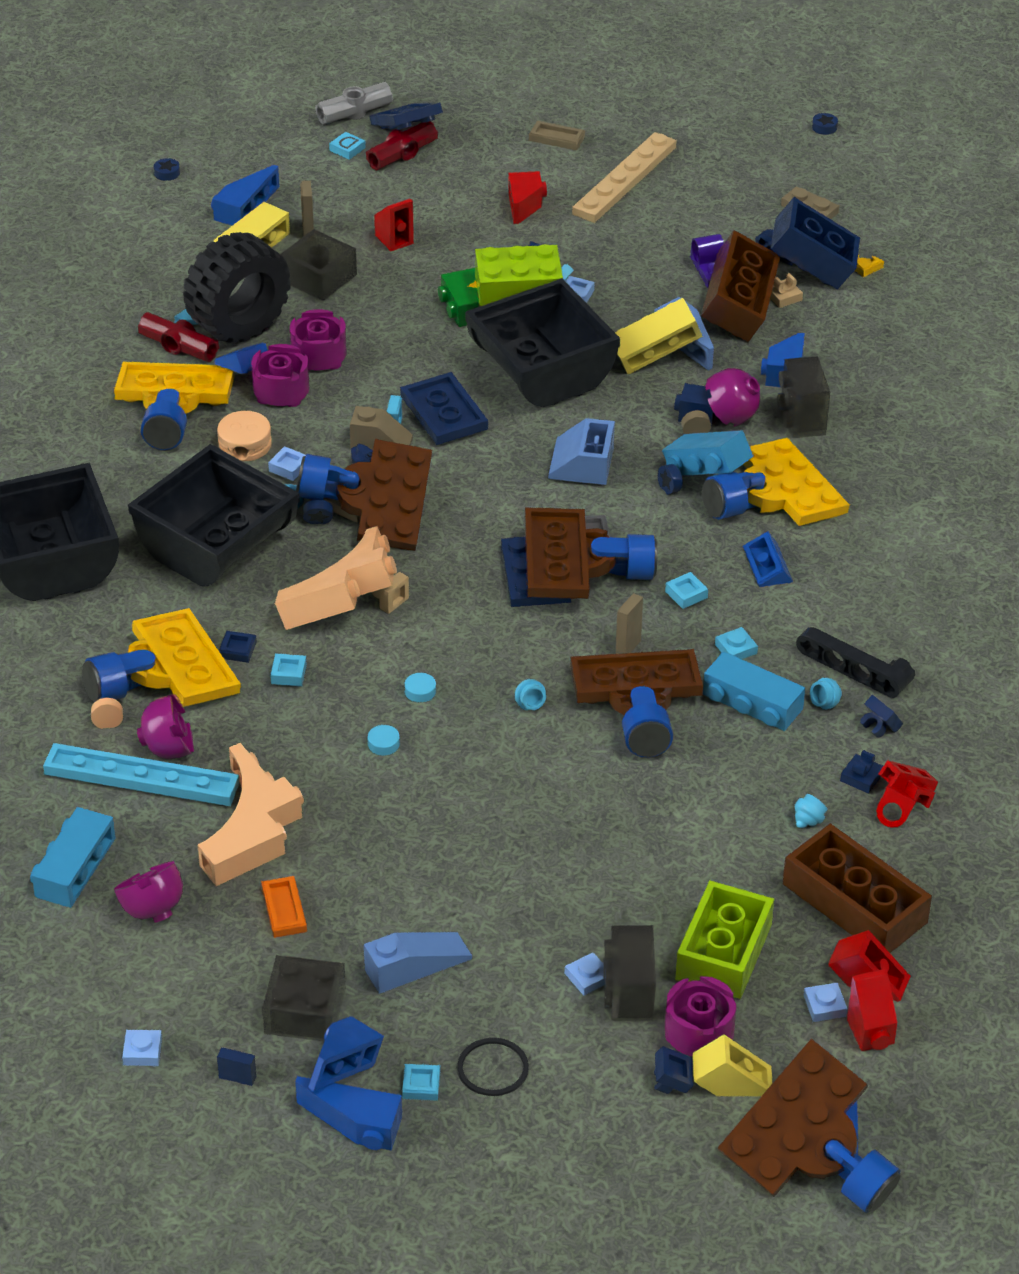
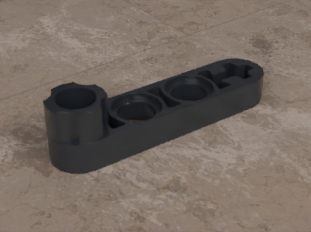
[796,627,915,698]

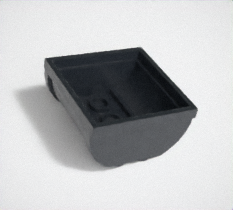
[465,278,620,407]
[128,444,300,587]
[0,463,120,601]

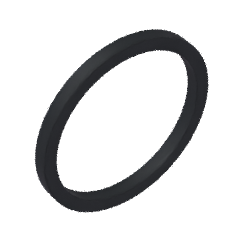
[458,1038,529,1096]

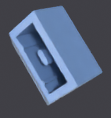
[549,418,615,485]

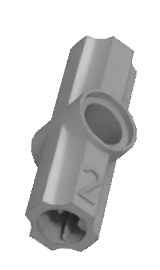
[315,82,393,125]

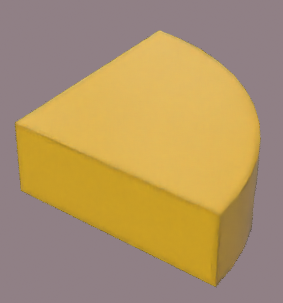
[855,255,884,277]

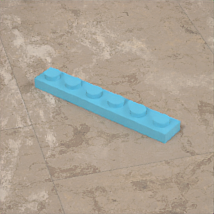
[43,743,240,806]

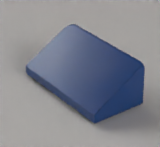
[214,343,268,374]
[743,531,793,587]

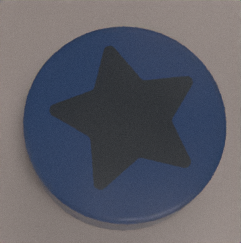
[812,113,838,135]
[154,158,180,181]
[658,464,683,495]
[303,499,333,524]

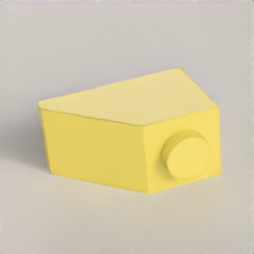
[692,1035,773,1096]

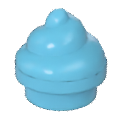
[810,678,842,709]
[514,679,546,710]
[794,794,828,828]

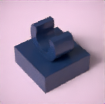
[860,695,903,738]
[840,750,883,794]
[654,1046,694,1094]

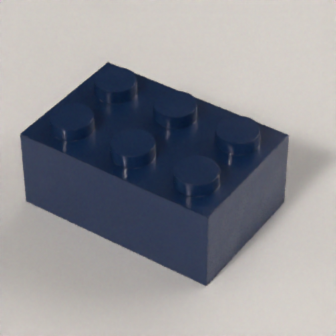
[771,197,860,290]

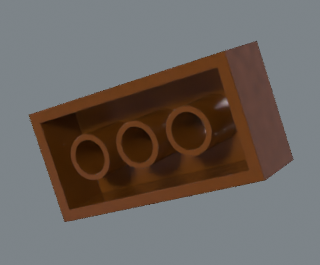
[701,230,780,342]
[783,823,932,953]

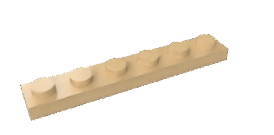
[572,132,677,223]

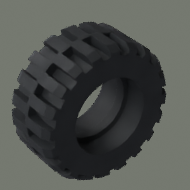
[183,232,291,343]

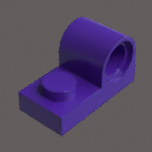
[690,234,724,288]

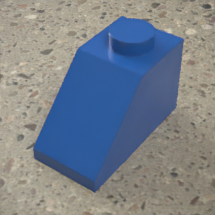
[761,333,805,389]

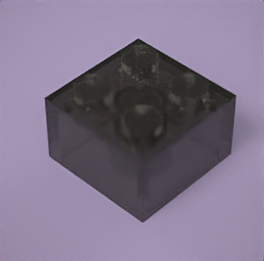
[280,229,357,301]
[777,356,830,438]
[603,925,656,1021]
[262,955,346,1041]

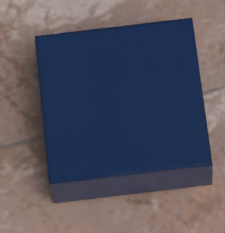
[219,631,257,663]
[217,1048,257,1086]

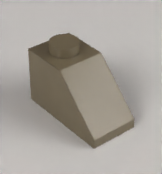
[350,406,413,450]

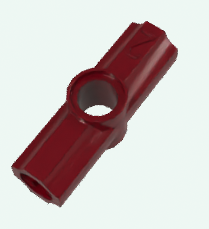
[366,121,438,171]
[138,312,219,363]

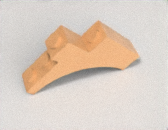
[275,526,397,630]
[198,743,304,886]

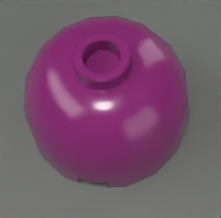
[705,368,760,427]
[137,694,194,759]
[114,861,183,923]

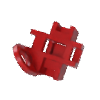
[876,760,938,828]

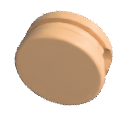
[217,411,272,461]

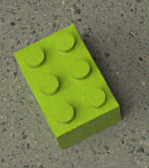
[475,244,563,306]
[675,880,774,999]

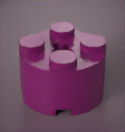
[290,309,347,370]
[252,344,310,407]
[665,976,736,1057]

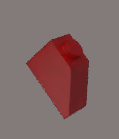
[508,171,547,224]
[374,198,414,252]
[828,930,911,1002]
[847,969,897,1051]

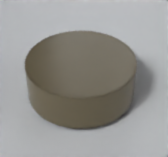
[681,410,711,434]

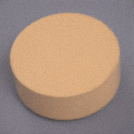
[91,698,123,729]

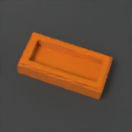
[261,876,307,938]

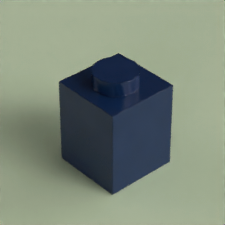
[674,383,715,427]

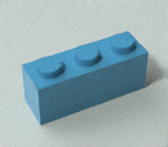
[662,430,753,475]
[703,651,805,731]
[30,807,116,908]

